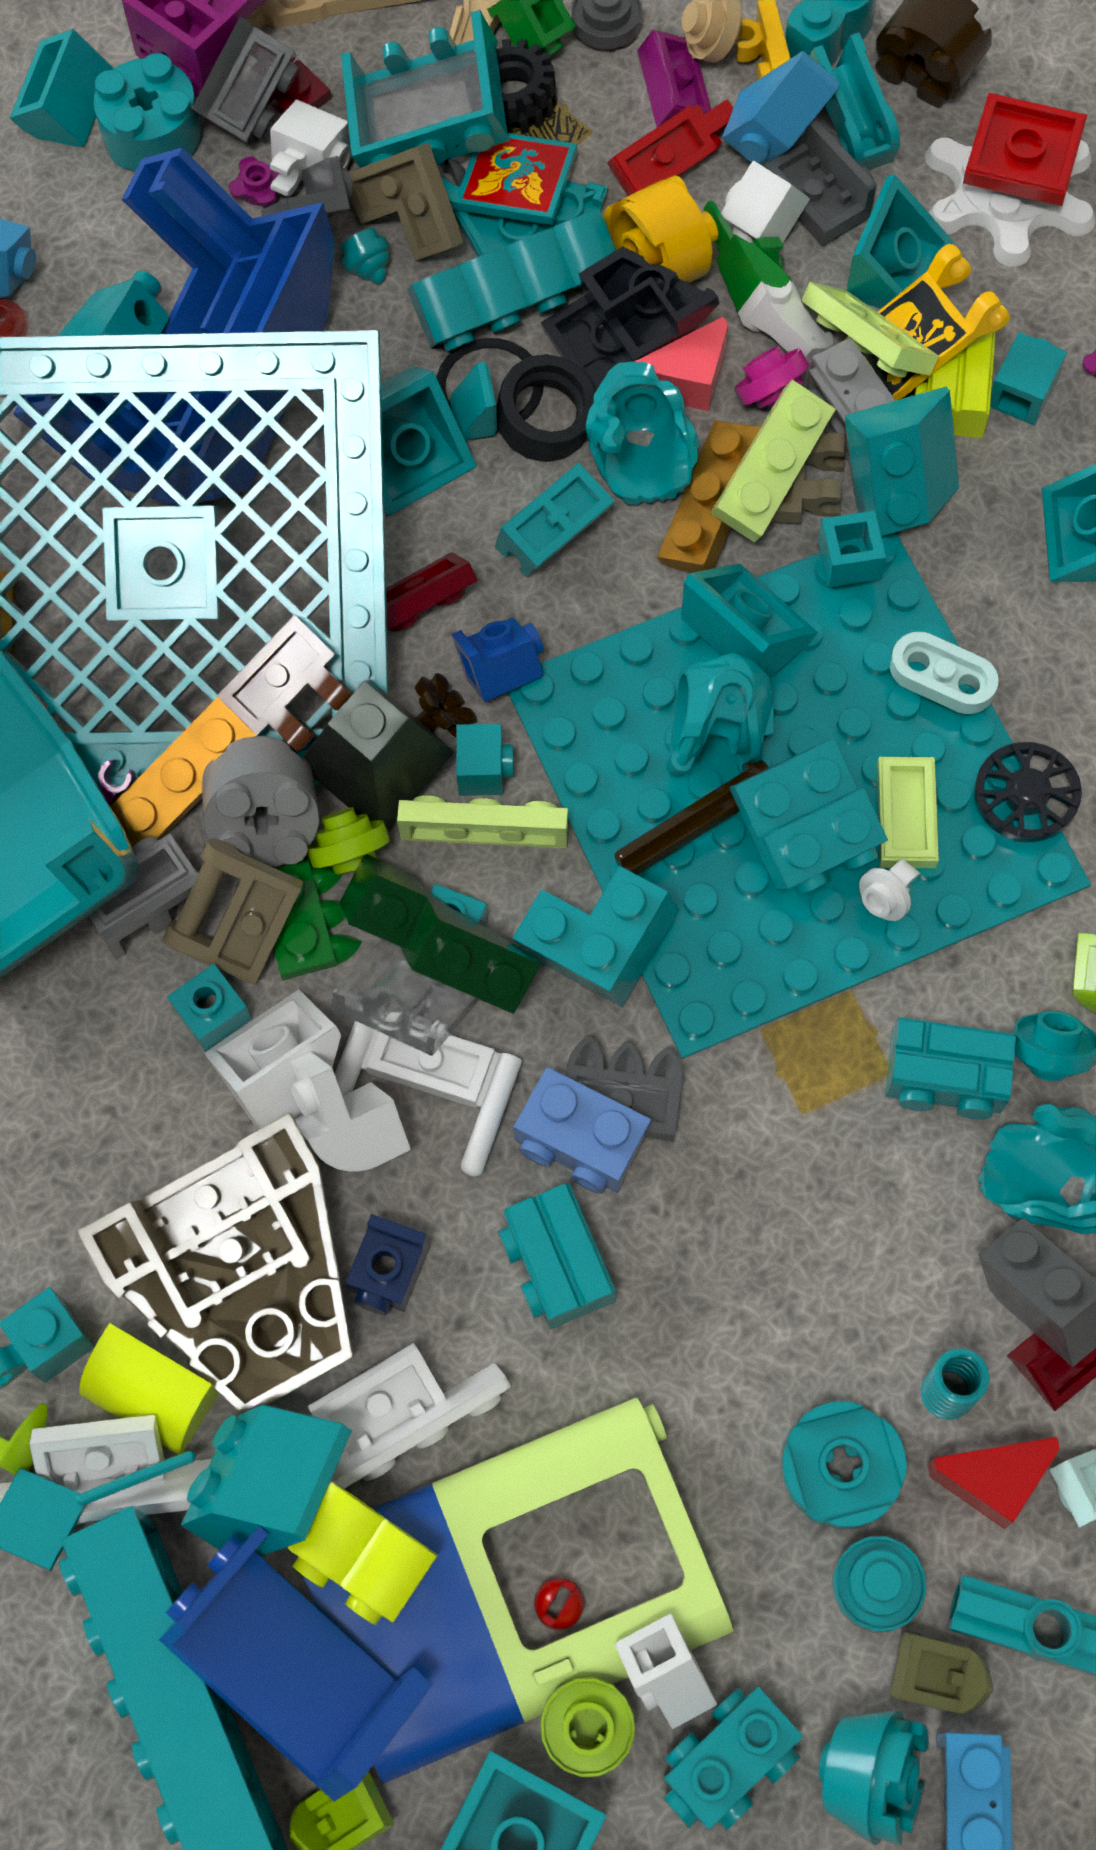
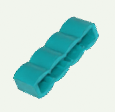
[407,208,616,352]

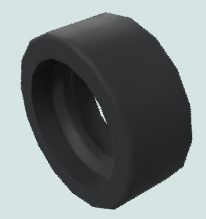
[496,354,596,462]

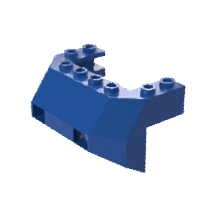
[13,148,335,505]

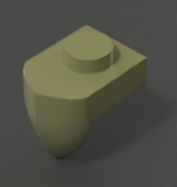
[890,1631,994,1714]

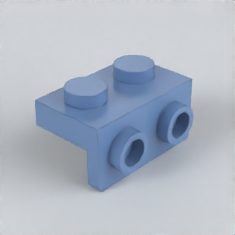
[513,1067,651,1194]

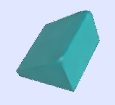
[450,362,497,440]

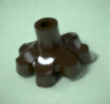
[415,673,477,738]

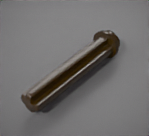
[614,760,769,875]

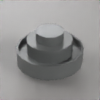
[571,0,642,49]

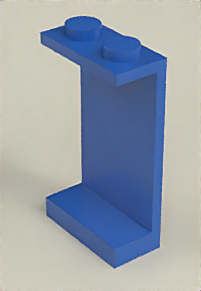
[159,1525,433,1802]

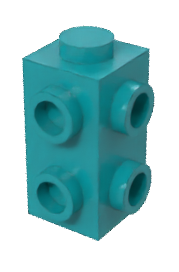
[663,1686,804,1831]

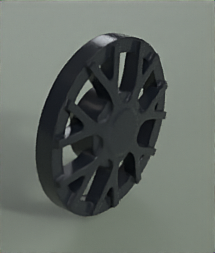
[974,742,1082,842]

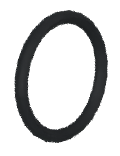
[436,338,544,432]

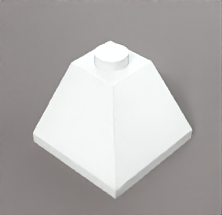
[204,989,341,1130]

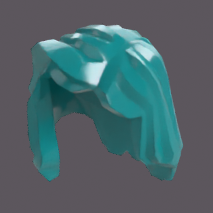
[586,362,700,505]
[978,1103,1096,1234]

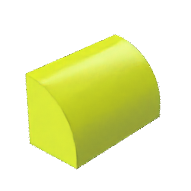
[79,1323,220,1455]

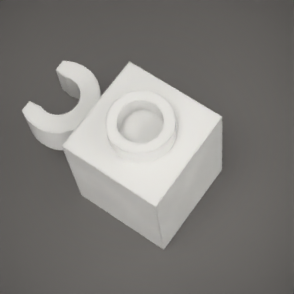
[270,99,352,197]

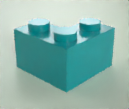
[512,866,679,1007]

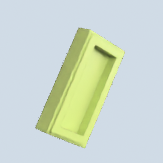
[876,757,939,868]

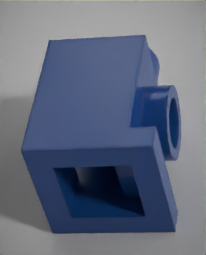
[451,617,544,702]

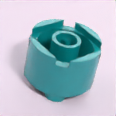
[94,53,202,171]

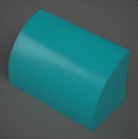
[9,29,114,147]

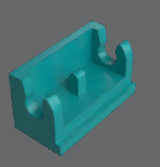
[494,462,615,577]

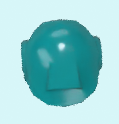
[666,653,774,777]

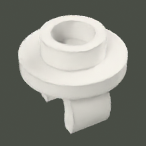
[859,859,920,921]

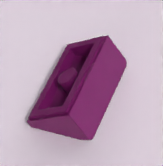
[637,29,711,128]

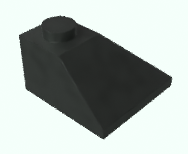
[302,679,455,831]

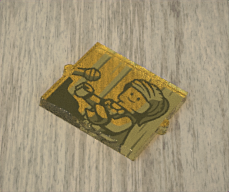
[760,991,889,1114]

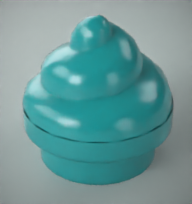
[339,228,390,285]

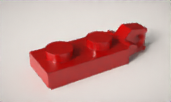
[607,99,733,196]

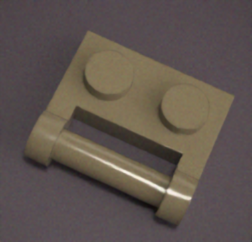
[163,838,303,985]

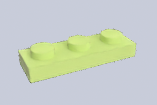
[801,282,939,377]
[710,379,836,543]
[397,796,568,848]

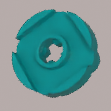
[781,1401,907,1530]

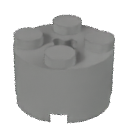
[202,736,319,867]

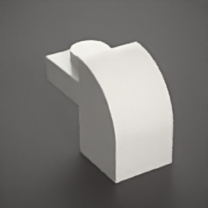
[290,1051,411,1172]

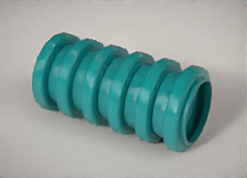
[920,1348,990,1420]

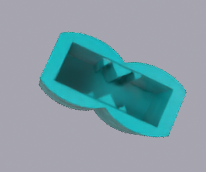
[785,0,876,66]

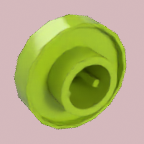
[307,807,390,874]
[541,1676,635,1777]

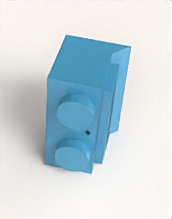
[936,1733,1013,1850]

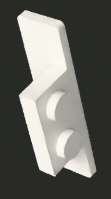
[308,1343,511,1489]
[0,1415,212,1525]

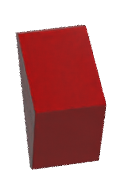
[927,1437,1060,1529]

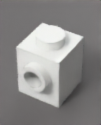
[721,161,810,243]

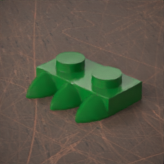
[273,859,363,981]

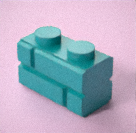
[885,1017,1016,1120]
[497,1183,616,1329]

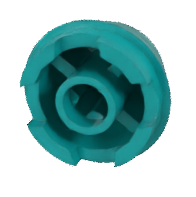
[819,1710,929,1845]

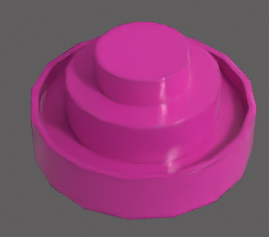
[734,346,810,409]

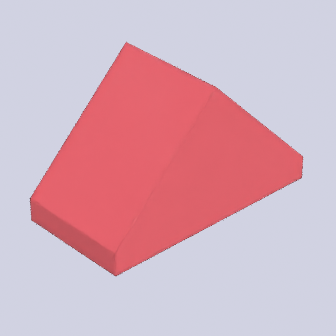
[634,317,728,411]

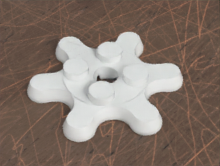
[925,137,1096,267]

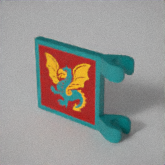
[441,117,578,225]

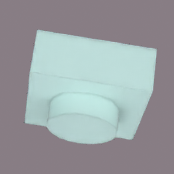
[1049,1449,1096,1528]

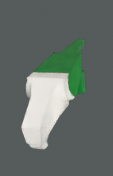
[703,201,833,362]

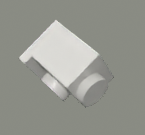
[614,1613,717,1729]

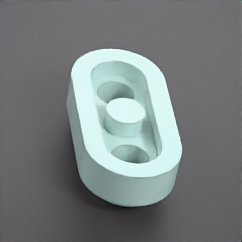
[890,632,999,714]

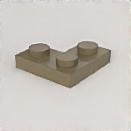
[349,142,464,261]

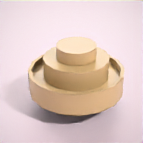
[682,0,742,63]

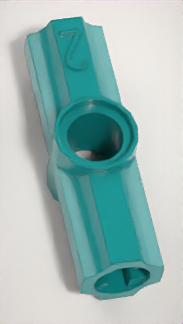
[947,1575,1096,1676]

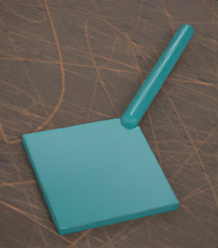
[0,1451,196,1571]

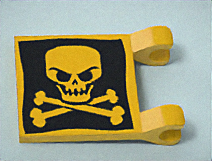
[845,244,1010,401]

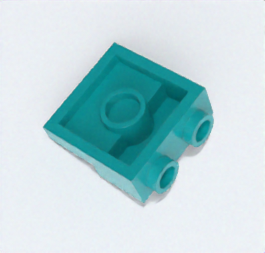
[729,738,888,895]

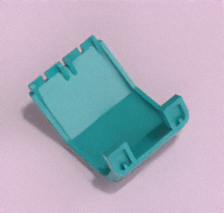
[0,649,139,978]

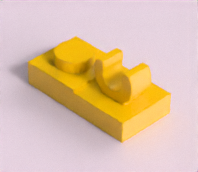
[736,0,790,80]

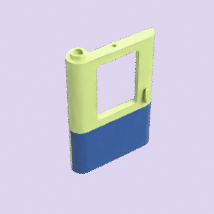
[296,1397,733,1784]

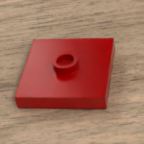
[963,93,1087,206]

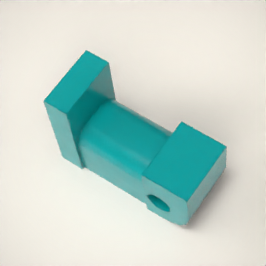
[810,32,900,170]

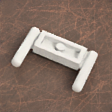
[335,1008,522,1177]

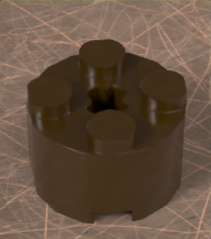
[875,0,992,108]

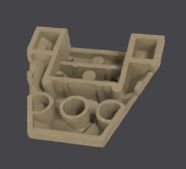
[77,1113,354,1413]

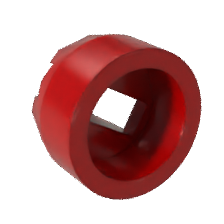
[534,1578,584,1630]

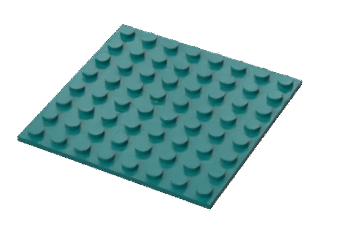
[507,532,1092,1059]

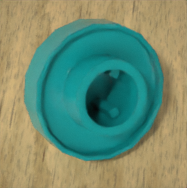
[1013,1011,1096,1082]
[832,1537,927,1633]

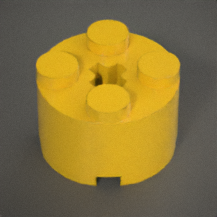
[603,175,718,283]

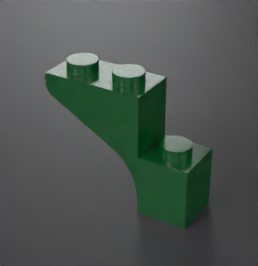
[339,854,541,1014]

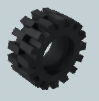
[465,39,558,135]

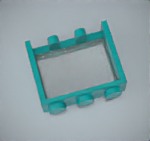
[341,10,510,168]

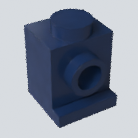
[345,1214,430,1315]

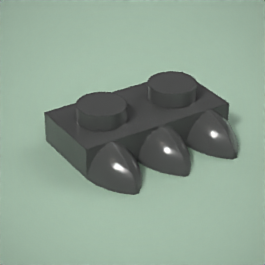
[566,1035,683,1142]

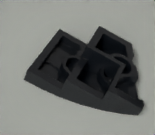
[541,246,719,391]

